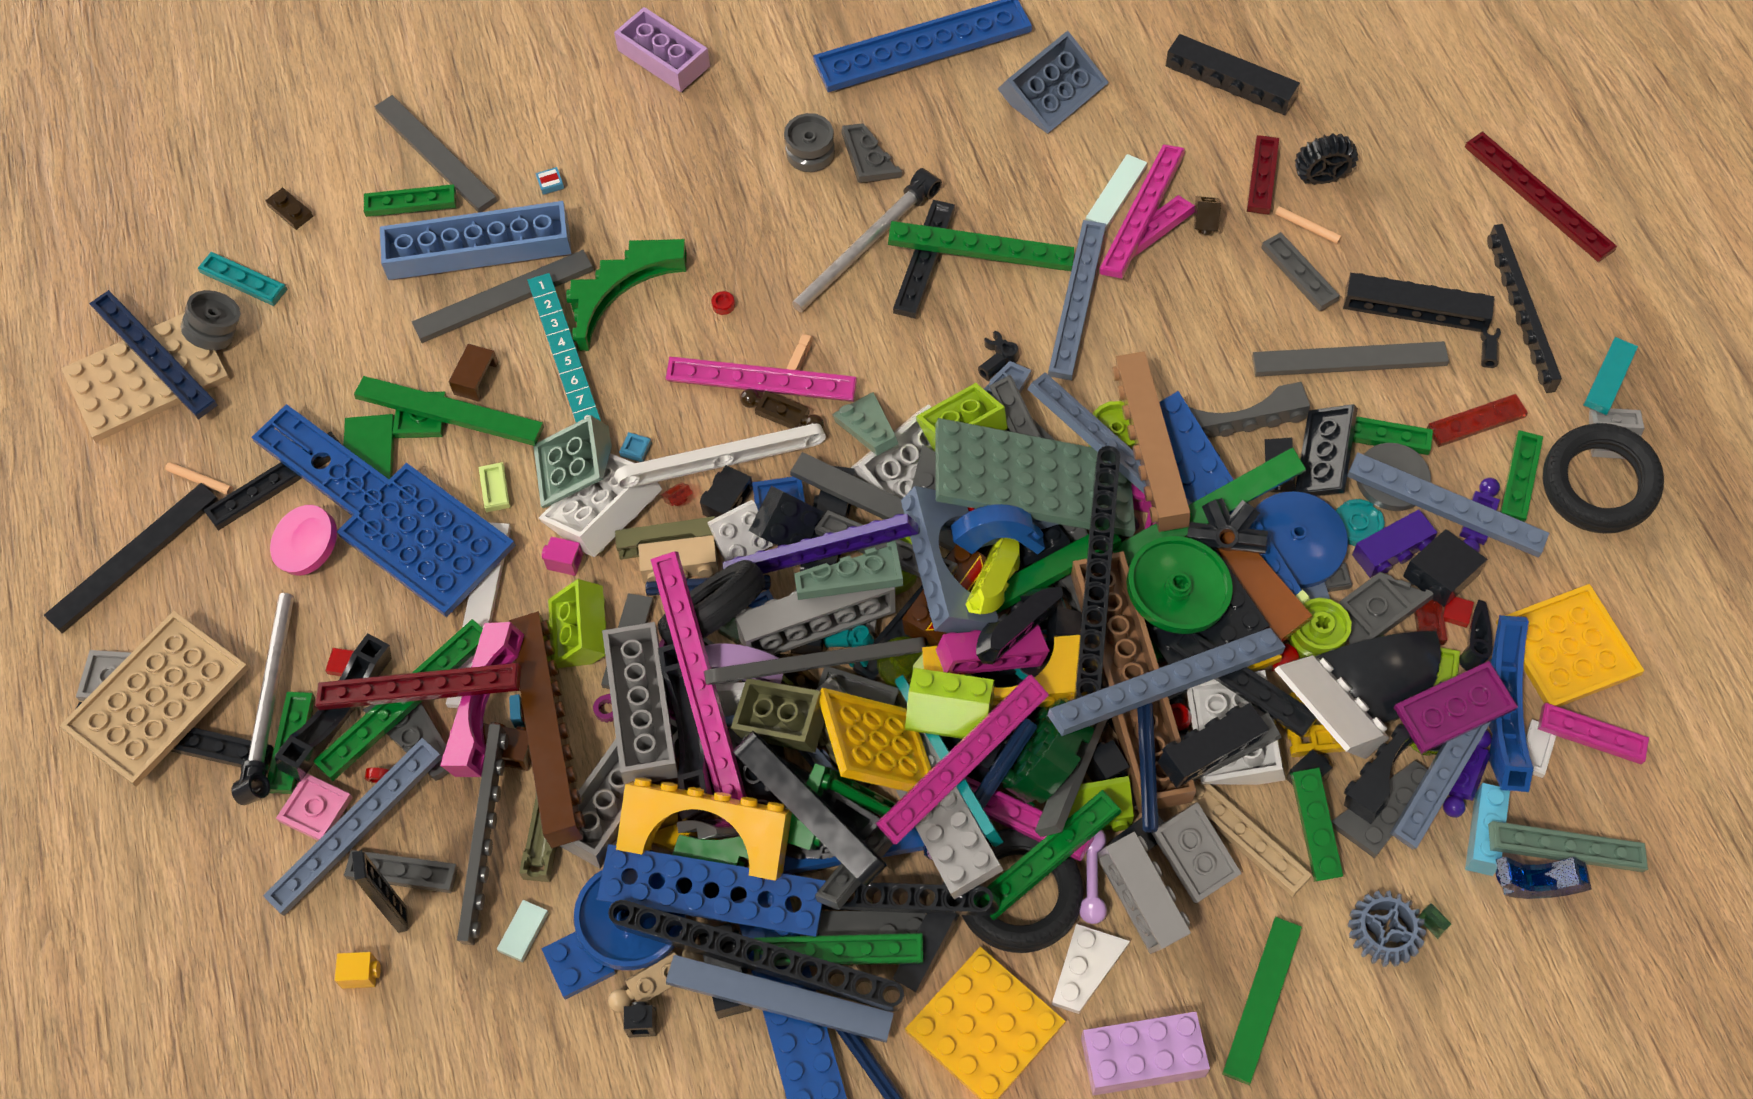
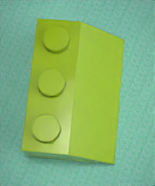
[916,383,1007,451]
[548,579,606,668]
[905,668,994,739]
[1046,776,1134,832]

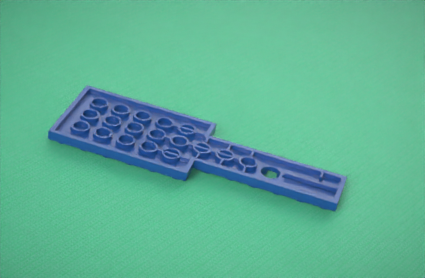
[252,404,516,618]

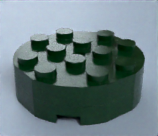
[1002,698,1094,807]

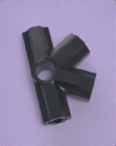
[1187,498,1268,554]

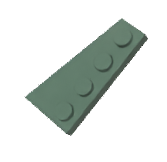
[832,392,898,456]
[794,541,903,600]

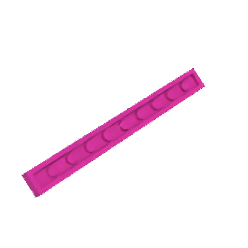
[650,551,747,820]

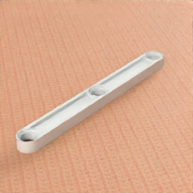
[615,424,826,489]

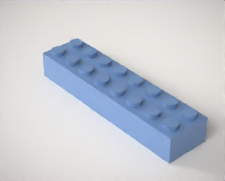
[380,201,572,280]

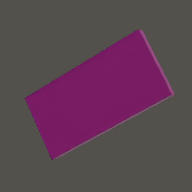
[1394,661,1518,754]

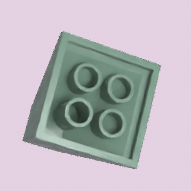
[533,415,612,508]

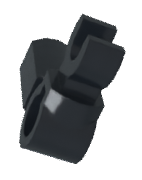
[978,331,1018,381]

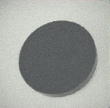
[1357,443,1431,511]

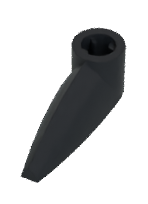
[1459,600,1493,671]

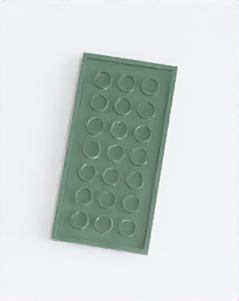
[935,418,1135,537]

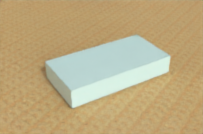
[497,900,549,962]

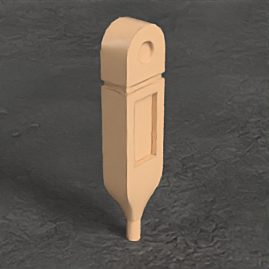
[787,334,813,371]

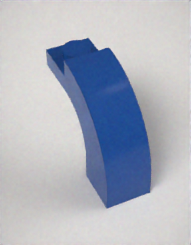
[951,504,1045,554]

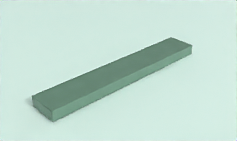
[1488,821,1648,872]

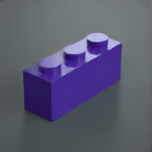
[1352,509,1437,578]

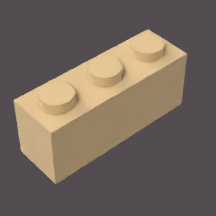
[638,535,718,583]

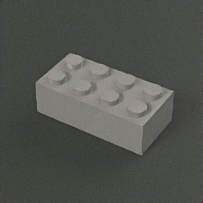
[1097,832,1191,954]

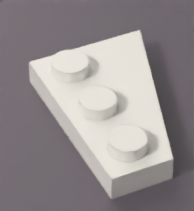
[1052,924,1130,1014]

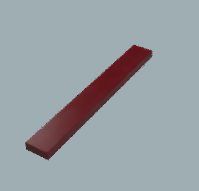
[1465,131,1617,263]
[315,663,521,710]

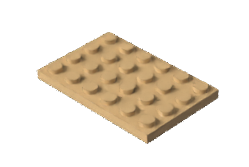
[61,313,230,442]
[60,611,249,787]

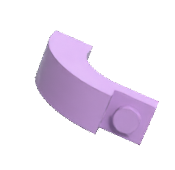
[705,643,783,684]

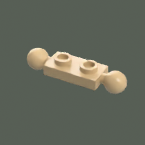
[608,950,704,1012]

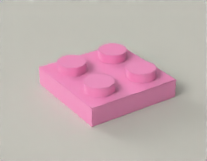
[276,774,353,841]

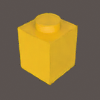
[335,952,381,989]

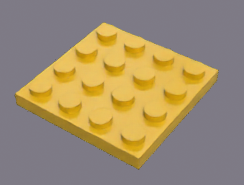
[1496,584,1645,707]
[819,687,931,792]
[905,947,1066,1099]

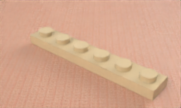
[1188,778,1312,897]

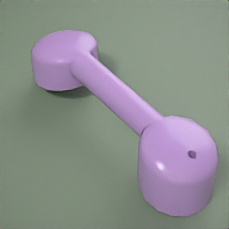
[1079,830,1107,924]

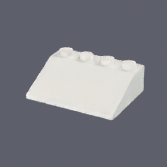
[851,405,935,499]
[539,453,662,557]
[1274,655,1390,759]
[1187,670,1286,785]

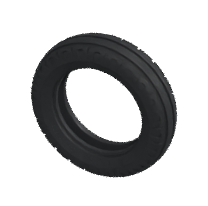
[1543,423,1664,534]
[658,560,765,645]
[962,828,1083,953]

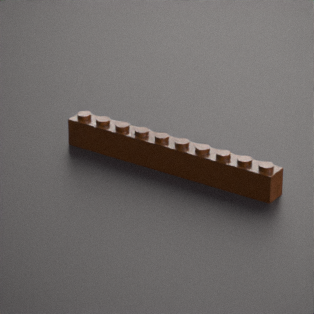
[509,611,585,848]

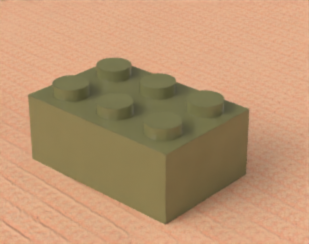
[731,679,825,753]

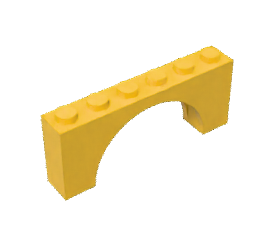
[922,635,1087,711]
[616,777,792,881]

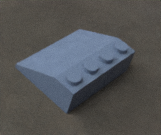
[998,30,1109,134]

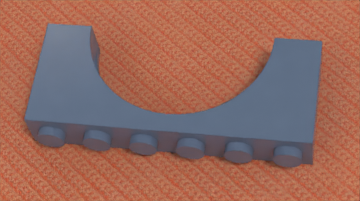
[901,486,998,633]

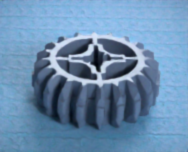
[1348,891,1426,967]

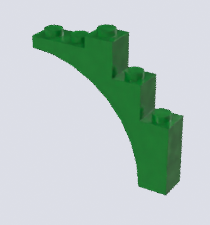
[566,239,687,351]
[672,764,832,867]

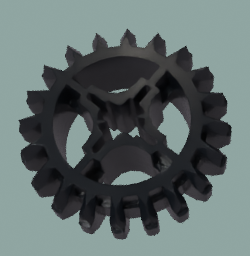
[1295,133,1358,185]

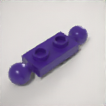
[1459,477,1500,553]
[1443,730,1492,818]

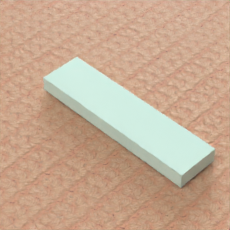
[1086,154,1147,231]

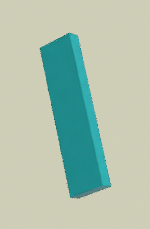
[198,252,288,306]
[1583,337,1638,415]

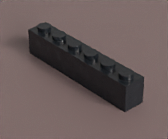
[1165,34,1300,116]
[1343,272,1495,332]

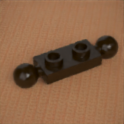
[740,389,824,429]

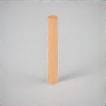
[1275,206,1342,244]
[165,462,233,495]

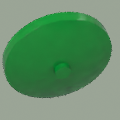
[1126,536,1233,634]

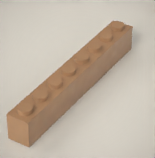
[1112,351,1190,532]

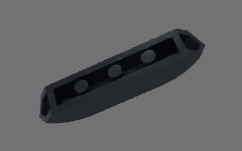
[976,587,1063,665]

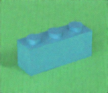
[1465,783,1510,876]

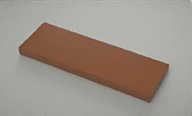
[1216,532,1313,642]

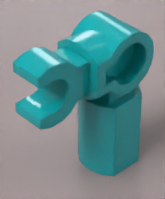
[823,625,874,667]

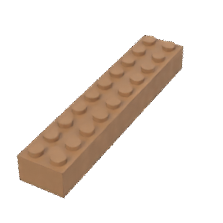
[1071,551,1196,813]

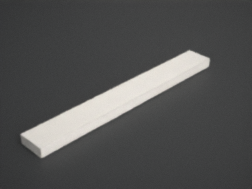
[446,522,511,708]

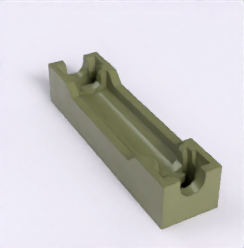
[615,516,717,560]
[519,793,557,882]

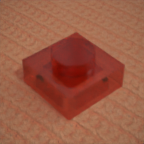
[660,482,693,506]

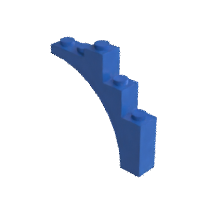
[1488,615,1534,792]

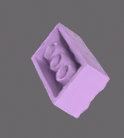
[614,7,710,92]
[1081,1012,1210,1096]

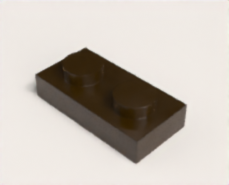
[265,187,313,230]

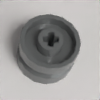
[784,113,835,172]
[180,290,241,350]

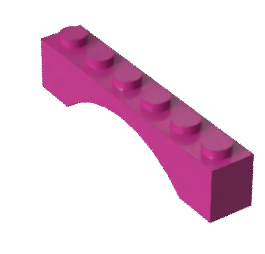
[440,622,524,777]

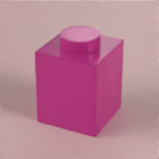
[542,536,584,576]

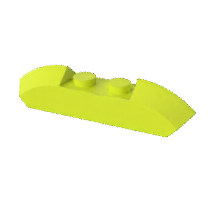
[965,538,1020,614]

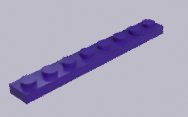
[723,514,919,574]

